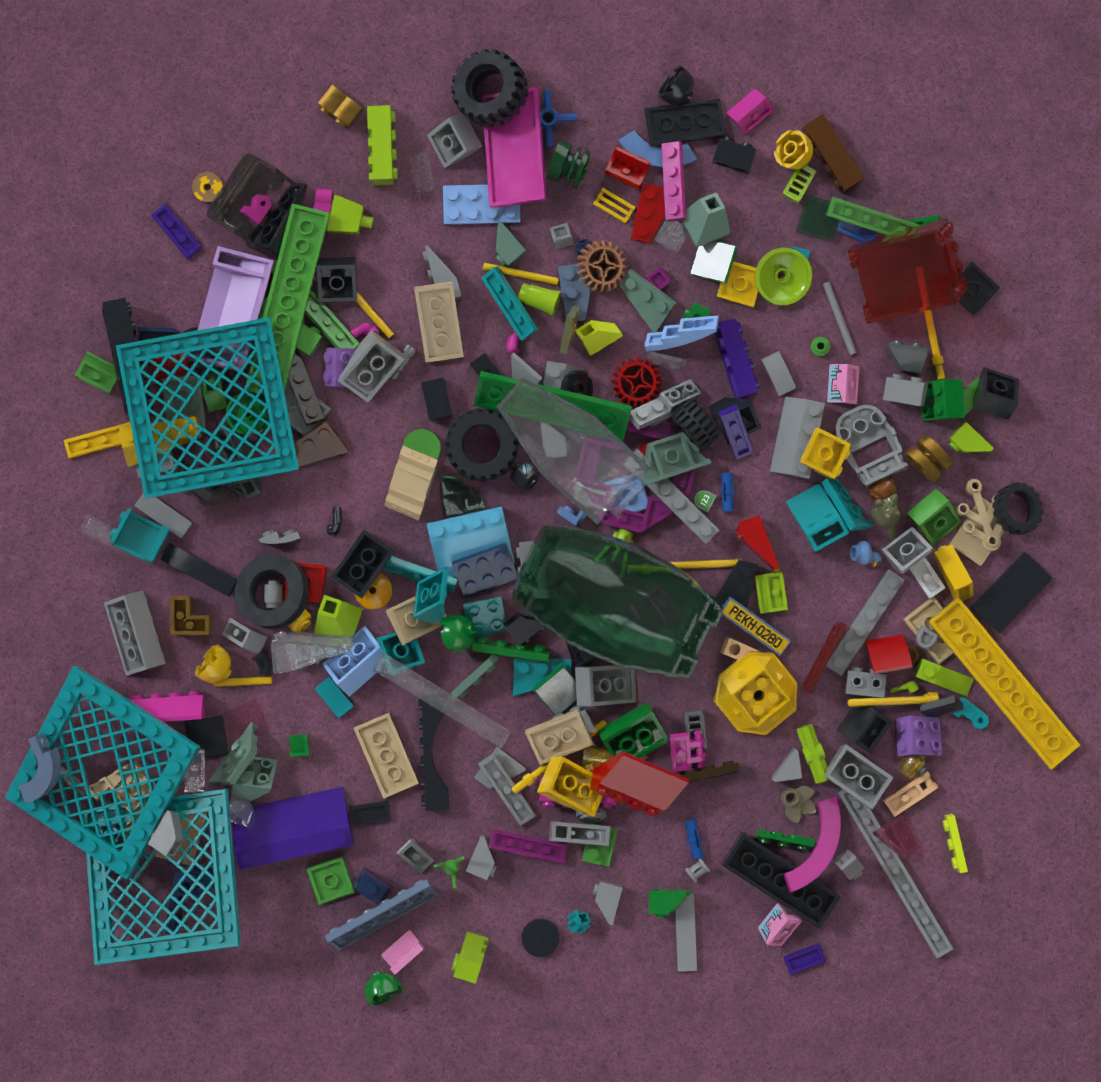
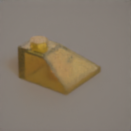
[581,745,615,773]

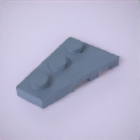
[558,261,595,322]

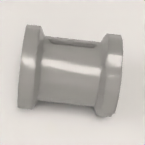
[685,858,711,883]

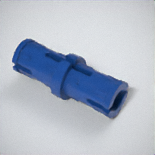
[720,473,735,512]
[684,819,704,859]

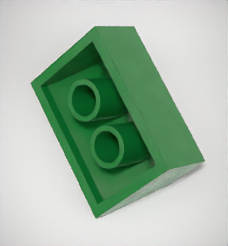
[597,702,670,758]

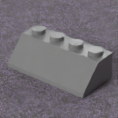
[770,397,825,479]
[104,590,166,676]

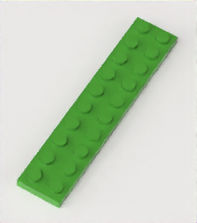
[246,203,330,396]

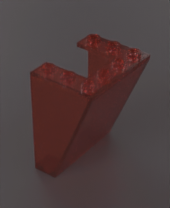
[847,217,968,324]

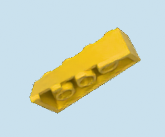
[119,417,202,467]

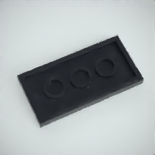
[644,99,726,147]
[971,552,1053,633]

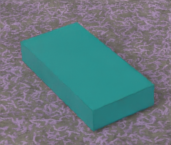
[315,676,354,718]

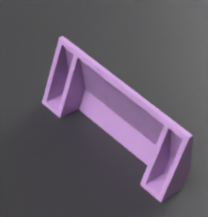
[187,246,274,372]

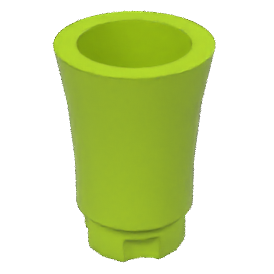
[518,283,562,316]

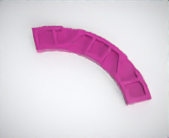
[784,797,841,893]

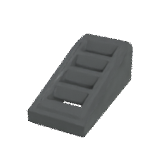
[683,710,707,750]

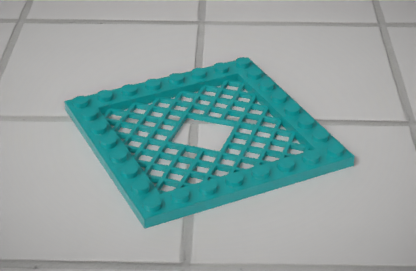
[116,317,299,499]
[5,666,200,880]
[83,789,241,965]

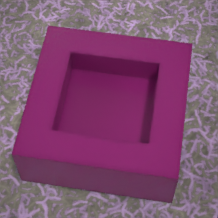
[645,266,672,290]

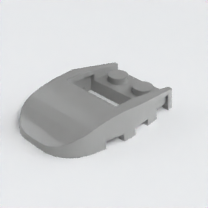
[836,405,908,488]

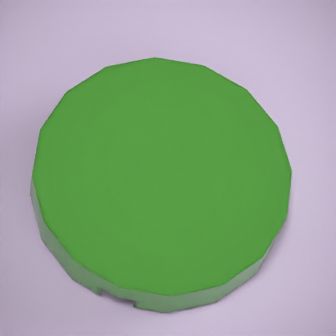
[403,429,441,459]

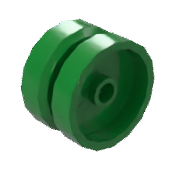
[226,392,270,435]

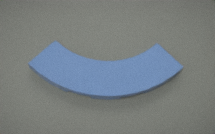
[618,130,697,168]

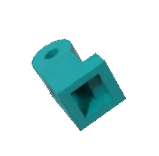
[952,697,989,729]

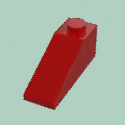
[735,515,780,573]

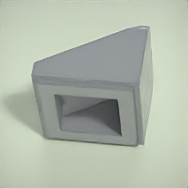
[549,223,574,250]

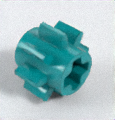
[567,909,591,935]

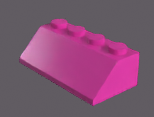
[124,691,207,724]

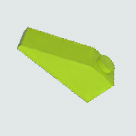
[913,658,974,697]

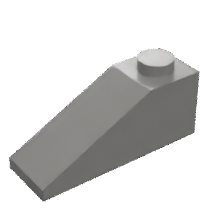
[549,821,610,846]
[833,849,864,880]

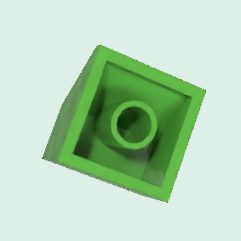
[907,489,962,546]

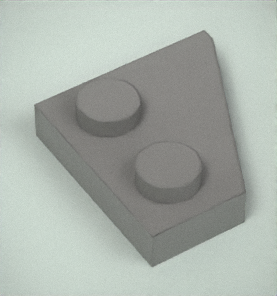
[474,747,526,789]

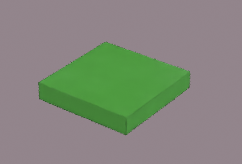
[307,856,355,905]

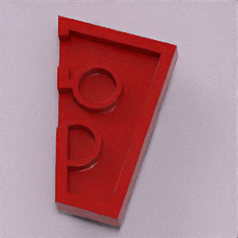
[631,183,665,243]

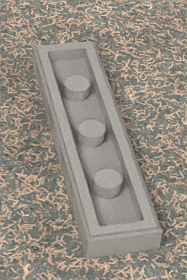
[478,753,536,826]
[675,893,697,972]

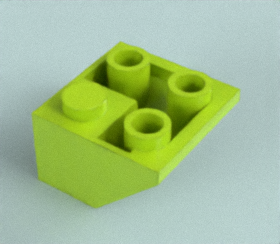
[314,595,363,645]

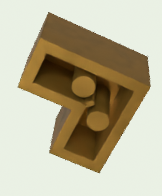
[170,596,212,635]

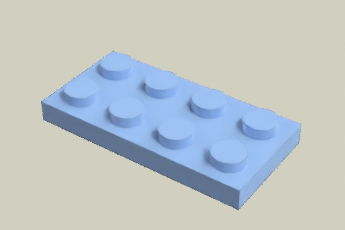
[443,185,520,225]

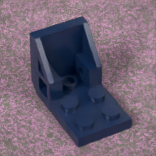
[165,865,215,934]

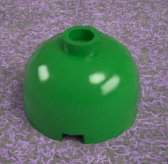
[440,614,476,654]
[364,971,404,1006]

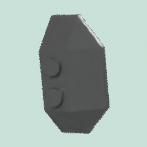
[210,423,263,500]

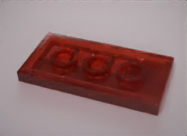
[801,621,847,694]

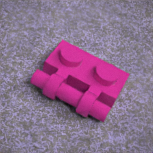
[669,730,706,772]

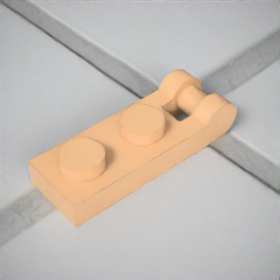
[883,771,938,817]

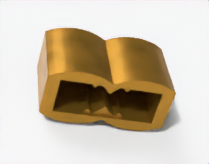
[318,85,364,128]

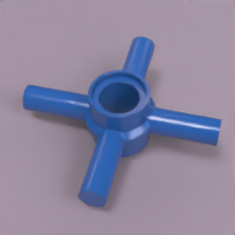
[540,89,577,148]

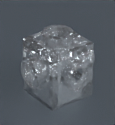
[654,220,688,253]

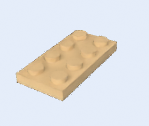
[414,281,464,363]
[354,713,419,799]

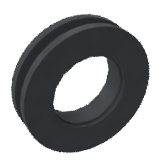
[235,554,310,629]

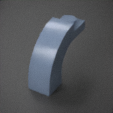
[18,733,61,804]

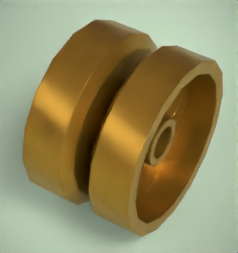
[904,434,954,483]

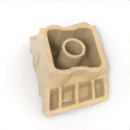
[384,446,438,521]

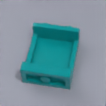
[109,508,170,565]

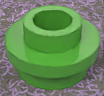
[811,337,830,356]

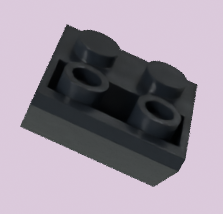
[836,706,893,753]

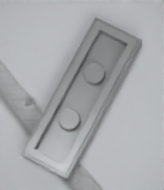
[134,492,193,539]

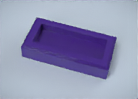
[783,943,826,975]

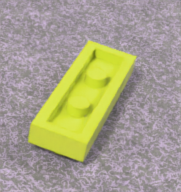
[942,814,968,873]

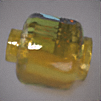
[899,755,928,779]

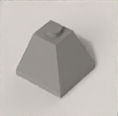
[511,352,543,385]

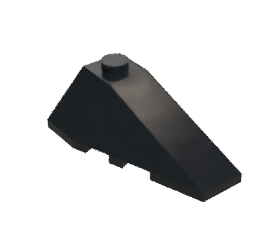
[246,182,307,260]

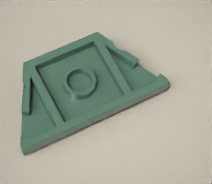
[643,432,711,486]
[209,721,258,785]

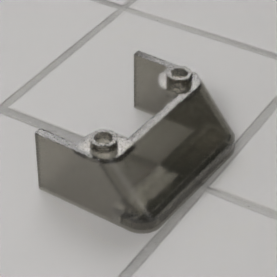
[207,154,297,247]

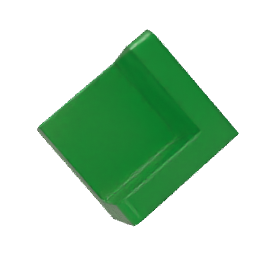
[289,733,311,757]

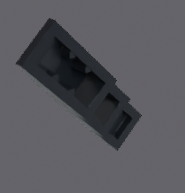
[160,543,237,597]

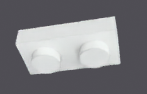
[909,557,946,599]

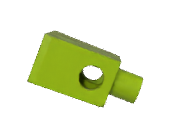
[327,195,374,235]

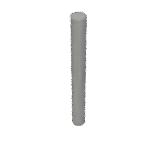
[823,281,857,355]

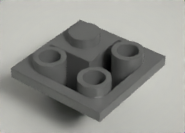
[884,340,928,375]

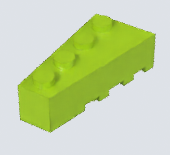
[367,105,398,186]

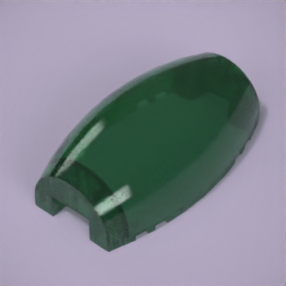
[512,525,724,678]

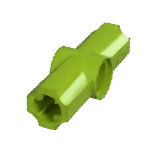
[796,724,829,784]

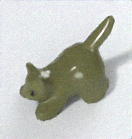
[871,494,900,541]

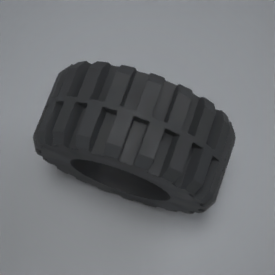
[451,49,528,127]
[445,408,519,482]

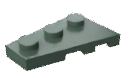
[619,269,677,333]
[449,654,503,700]

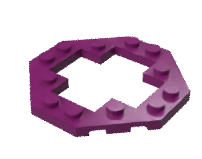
[575,419,695,533]

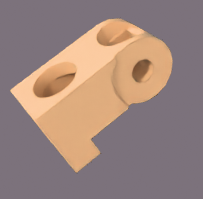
[720,637,760,660]

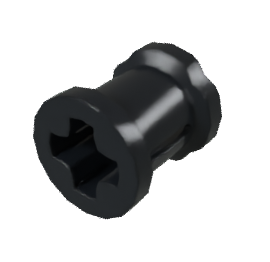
[252,651,276,675]

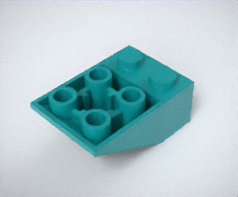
[786,484,849,552]

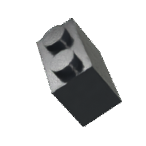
[712,137,756,174]

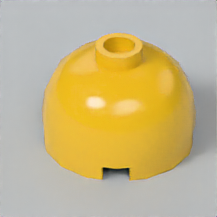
[774,130,813,170]
[195,645,232,684]

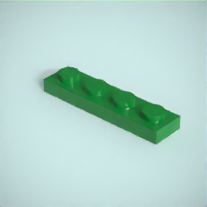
[472,637,550,662]

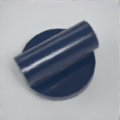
[575,239,596,257]

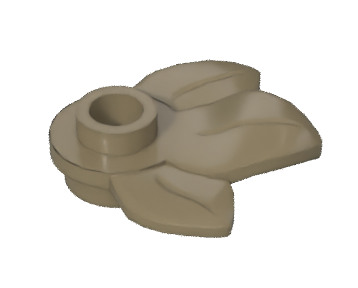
[781,786,816,823]

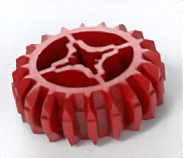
[611,356,663,408]

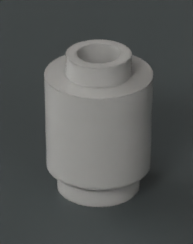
[264,581,284,608]

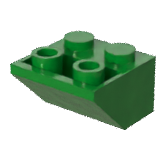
[921,379,965,421]

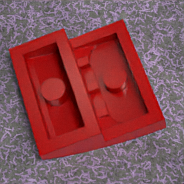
[865,634,912,674]

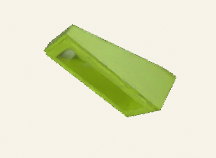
[781,165,816,205]

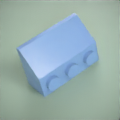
[322,626,386,697]

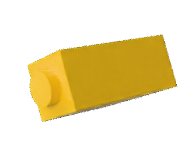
[934,544,973,602]

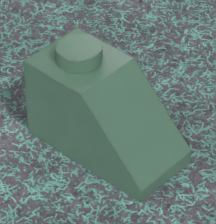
[496,221,526,267]

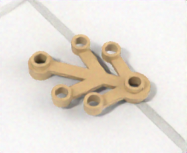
[956,479,1002,551]

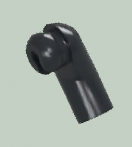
[327,507,343,536]

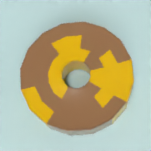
[192,172,223,203]

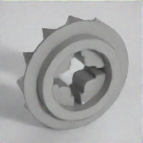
[576,808,607,823]

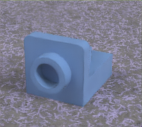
[556,506,587,526]

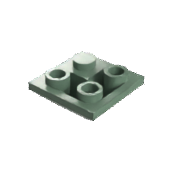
[680,192,730,248]
[232,757,278,801]

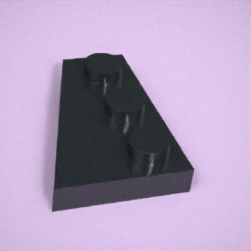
[707,559,758,615]

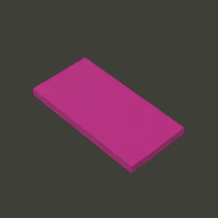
[482,87,547,209]

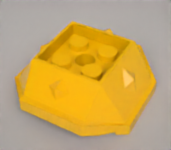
[713,652,797,735]

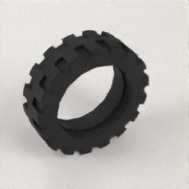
[992,482,1044,535]

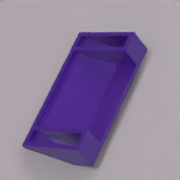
[230,787,355,870]

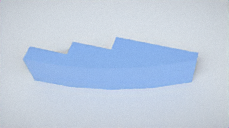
[645,316,719,352]

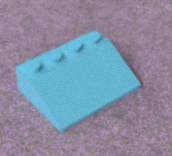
[427,507,515,577]

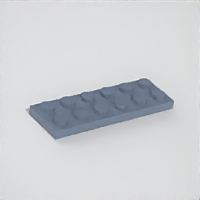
[325,879,439,951]

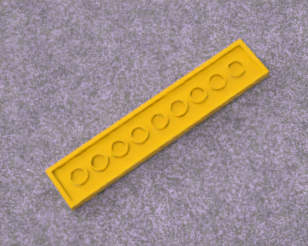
[928,597,1080,770]

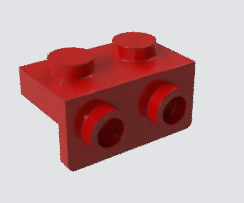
[604,147,651,190]

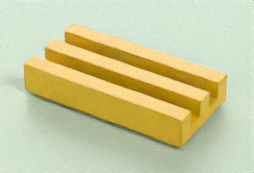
[593,188,635,224]

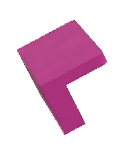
[727,89,774,135]

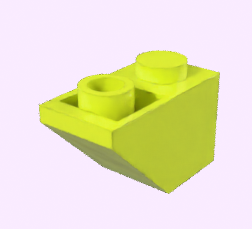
[575,320,623,356]

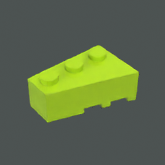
[451,931,489,984]

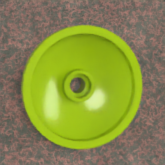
[755,248,812,305]

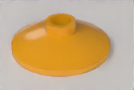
[355,573,392,609]

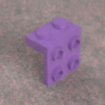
[323,348,356,387]
[896,716,942,757]

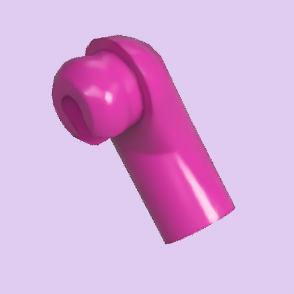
[350,323,379,339]
[506,332,520,355]

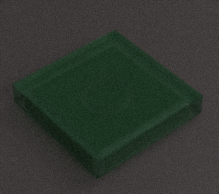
[796,195,839,242]

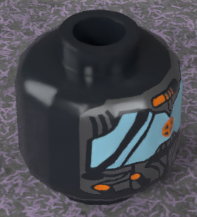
[510,462,539,490]

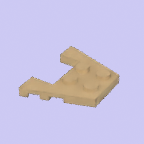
[89,761,156,838]

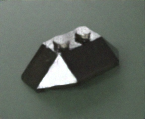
[173,455,241,507]

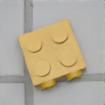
[799,427,851,479]

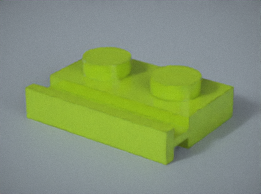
[755,572,788,614]

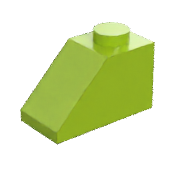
[947,422,994,453]

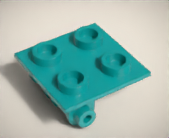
[463,596,508,637]

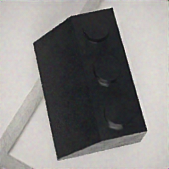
[331,530,395,599]

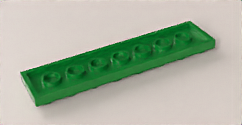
[473,371,632,441]

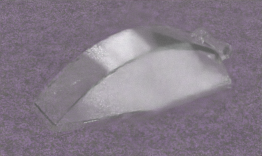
[496,377,649,525]

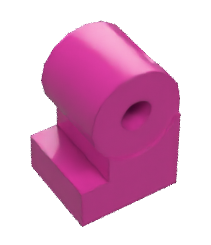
[313,188,333,213]
[239,194,271,224]

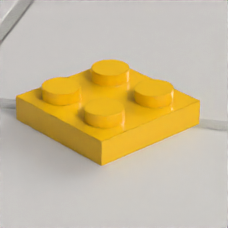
[717,262,758,308]

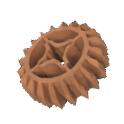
[575,240,627,292]

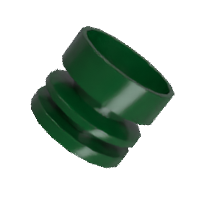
[546,140,591,189]

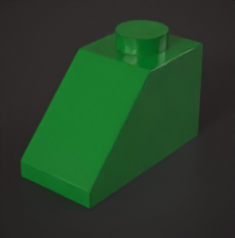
[649,889,692,918]

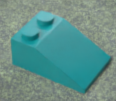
[413,567,449,624]

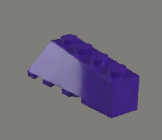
[714,318,760,398]

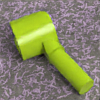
[890,680,918,693]

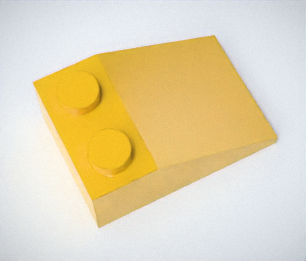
[537,756,603,817]

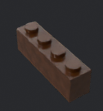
[802,114,865,193]

